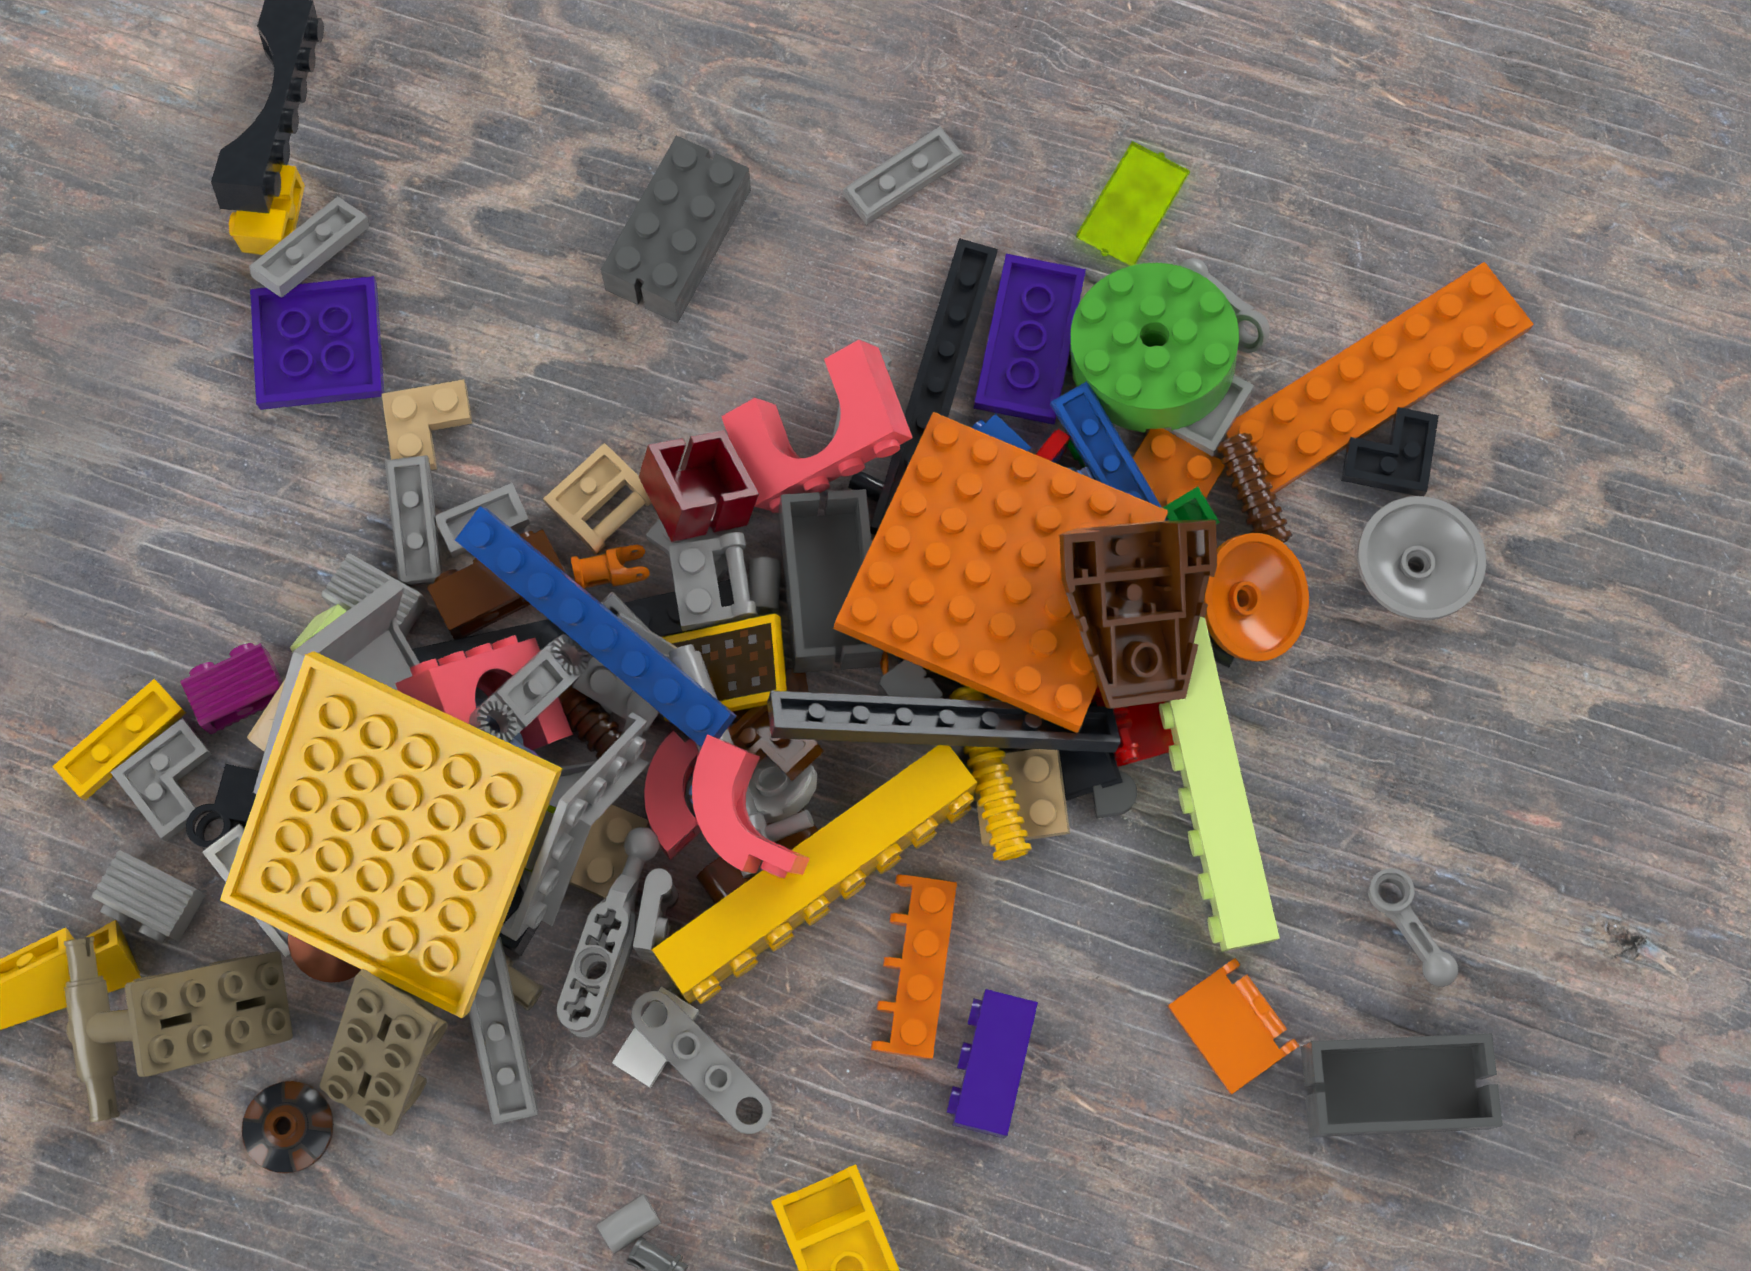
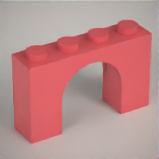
[721,340,913,513]
[395,635,573,750]

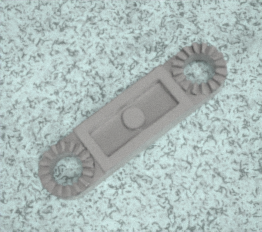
[469,634,589,742]
[631,991,772,1134]

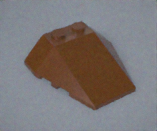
[1059,520,1217,709]

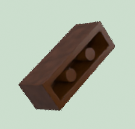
[427,529,566,640]

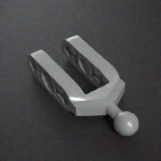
[557,827,659,1040]

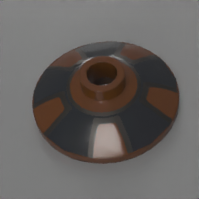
[242,1081,334,1173]

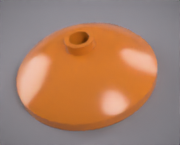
[1203,533,1309,662]

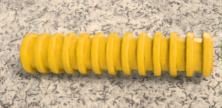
[949,686,1032,861]

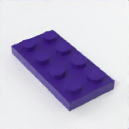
[973,254,1086,425]

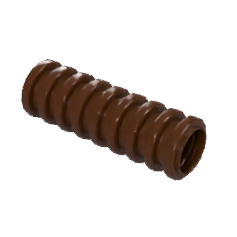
[1216,433,1293,543]
[558,684,623,759]

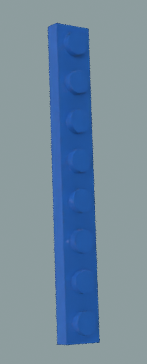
[455,506,737,748]

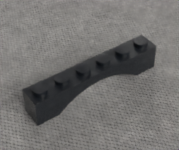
[211,0,324,214]

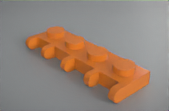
[871,874,957,1060]

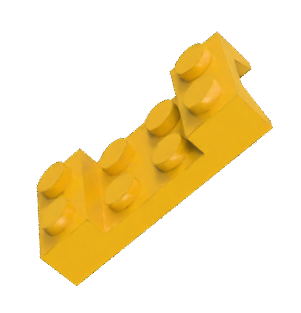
[771,1164,900,1271]

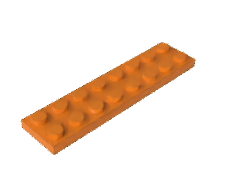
[1224,262,1534,494]

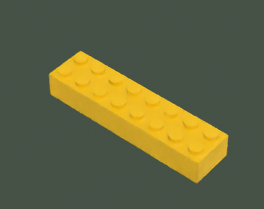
[652,745,977,1004]

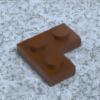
[728,705,824,781]

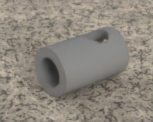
[749,557,781,615]
[596,1194,661,1254]

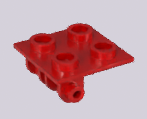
[1091,685,1174,767]

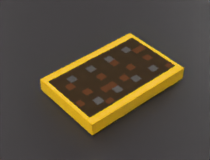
[662,614,787,723]

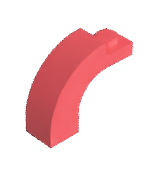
[692,734,810,879]

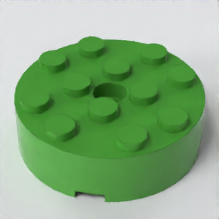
[1071,263,1239,432]

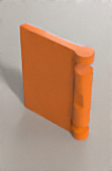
[1167,958,1299,1095]

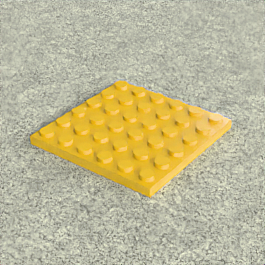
[220,651,563,1018]

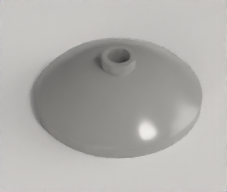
[1357,496,1486,620]

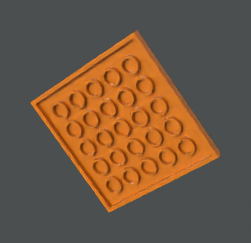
[833,412,1168,733]

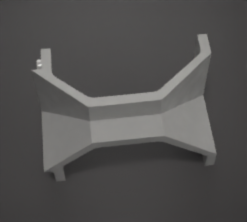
[253,580,649,941]

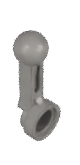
[1179,258,1269,353]
[1368,868,1458,987]

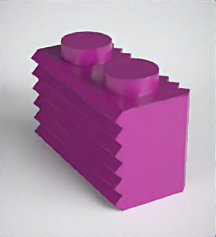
[180,643,283,734]

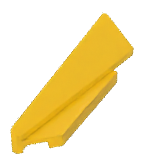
[0,920,141,1030]

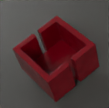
[639,430,759,542]

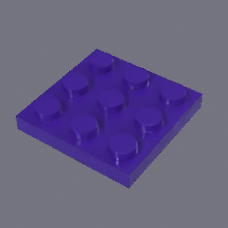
[250,276,384,410]

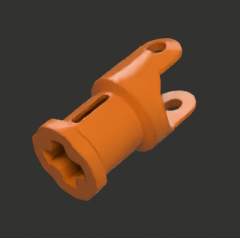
[571,544,650,589]

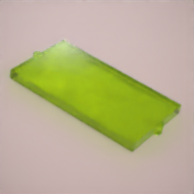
[1076,141,1190,266]

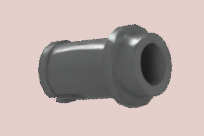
[626,1237,688,1271]

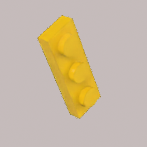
[52,679,186,801]

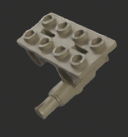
[63,936,293,1122]
[319,953,544,1136]

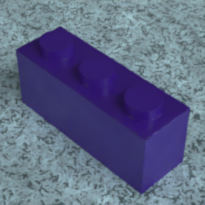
[946,989,1038,1139]

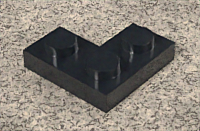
[1341,407,1439,497]

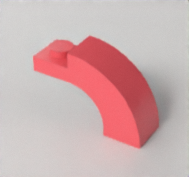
[644,727,730,860]

